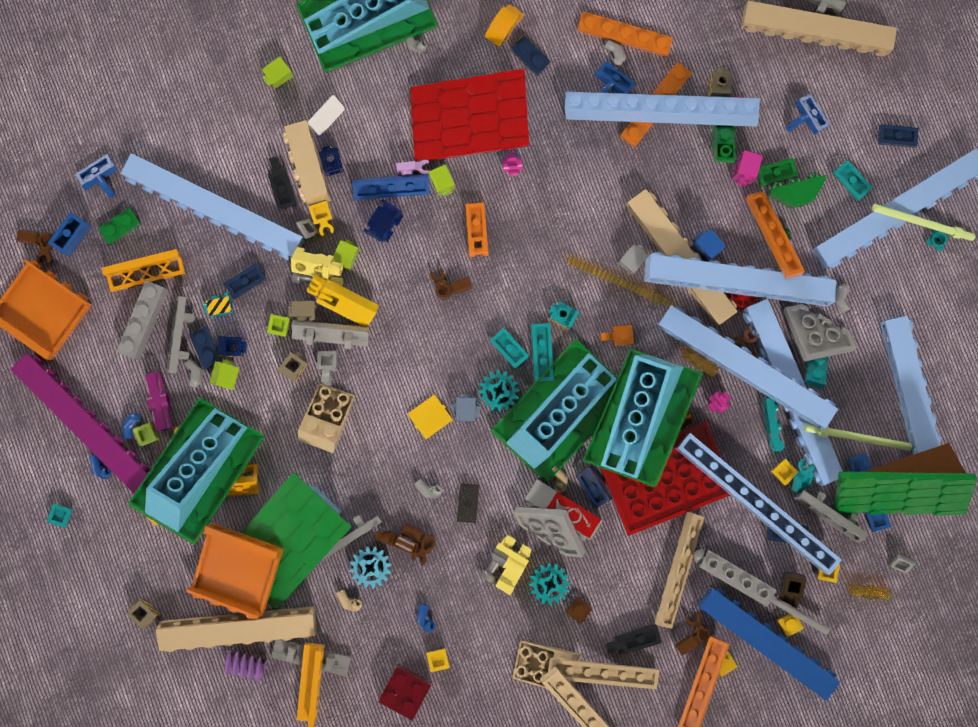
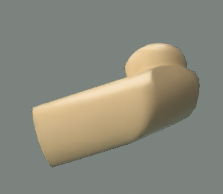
[336,589,362,612]

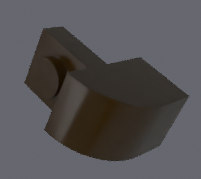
[778,571,807,609]

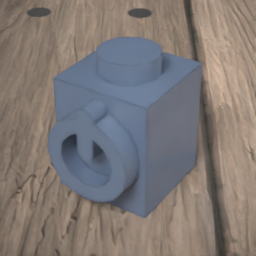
[452,394,480,422]

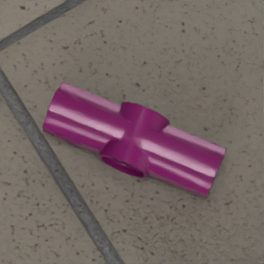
[144,372,173,432]

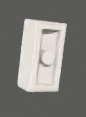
[308,95,345,136]

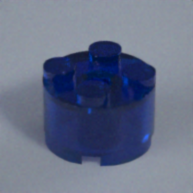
[363,199,404,244]

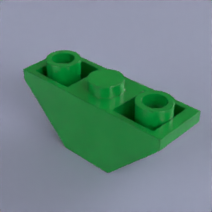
[711,125,735,163]
[767,173,826,209]

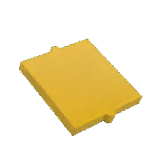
[408,394,453,439]

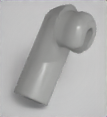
[405,37,427,53]
[604,39,626,66]
[835,284,850,313]
[184,358,203,388]
[414,479,442,498]

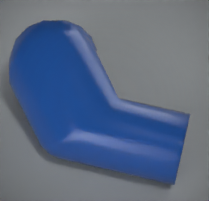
[123,413,142,439]
[89,455,112,479]
[417,604,436,632]

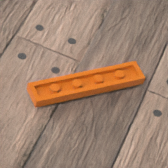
[577,11,673,57]
[620,62,692,148]
[745,191,805,279]
[678,636,730,727]

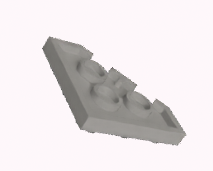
[783,304,857,362]
[513,507,585,557]

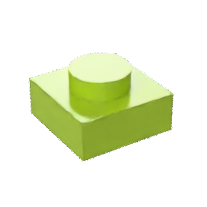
[267,314,290,337]
[133,421,160,447]

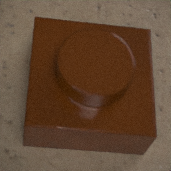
[565,597,592,624]

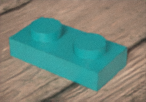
[832,160,873,201]
[489,328,529,369]
[804,356,829,389]

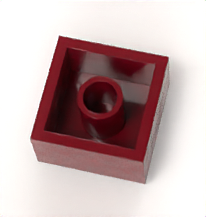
[378,664,432,721]

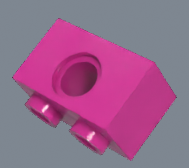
[732,150,763,186]

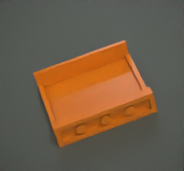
[0,259,92,361]
[186,523,284,619]

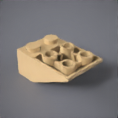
[297,383,355,453]
[512,640,582,689]

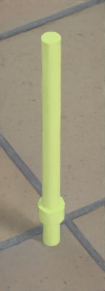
[872,204,975,241]
[803,423,912,451]

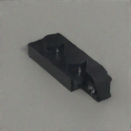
[267,156,297,211]
[606,624,662,654]

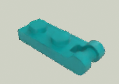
[762,398,784,451]

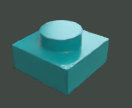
[47,503,73,528]

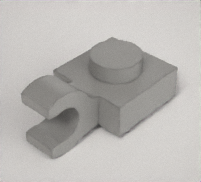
[317,351,338,386]

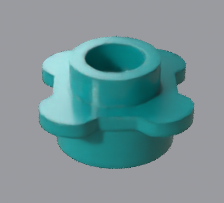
[926,230,949,251]

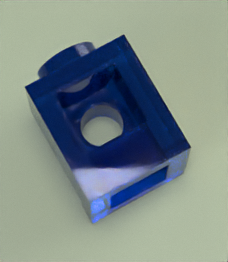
[319,145,345,177]
[218,336,248,358]

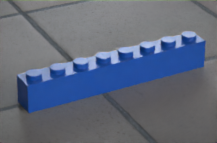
[697,587,840,701]

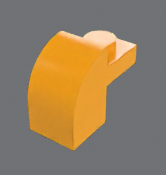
[484,4,525,47]

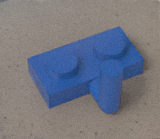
[594,61,636,94]
[786,93,830,134]
[75,154,117,198]

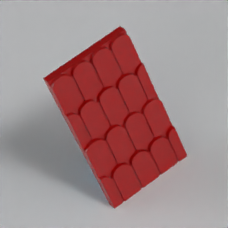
[410,68,529,162]

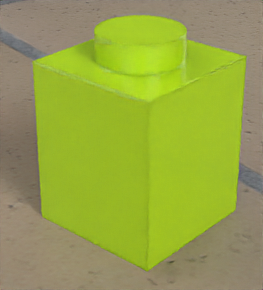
[262,57,294,89]
[428,164,455,197]
[334,239,360,271]
[209,359,239,390]

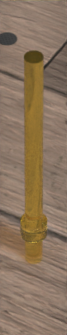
[566,256,674,308]

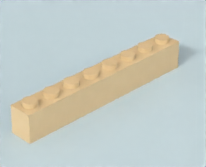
[741,0,897,56]
[626,189,738,327]
[156,606,317,652]

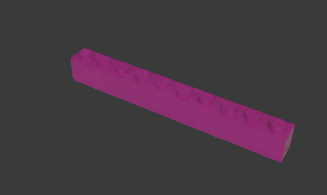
[10,353,151,494]

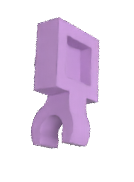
[396,160,430,176]

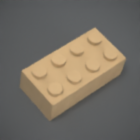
[282,120,331,206]

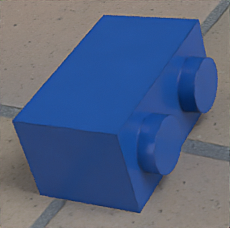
[48,212,92,257]
[691,229,726,262]

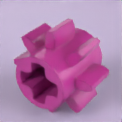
[502,152,523,177]
[707,390,731,414]

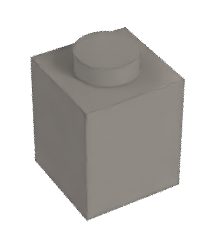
[618,243,649,275]

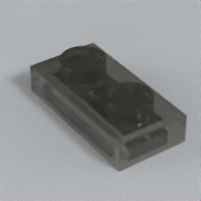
[457,483,479,523]

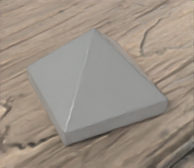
[296,218,320,239]
[889,554,916,574]

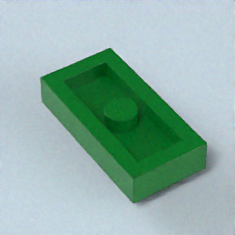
[757,158,798,187]
[98,207,142,245]

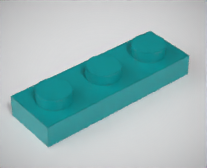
[530,323,554,382]

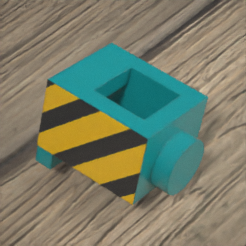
[203,293,235,318]
[549,301,579,330]

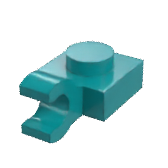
[791,458,815,493]

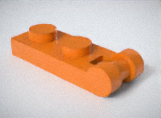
[465,203,488,257]

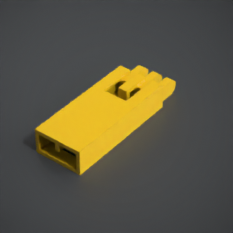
[307,275,379,327]

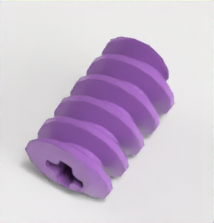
[224,649,268,683]

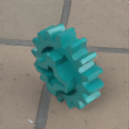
[478,370,520,412]
[529,562,571,606]

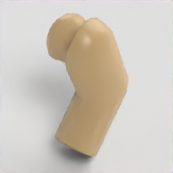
[551,466,568,494]

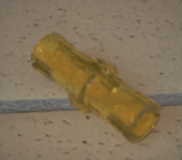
[681,347,719,378]
[849,584,891,601]

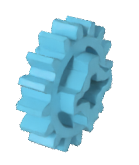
[349,546,392,589]

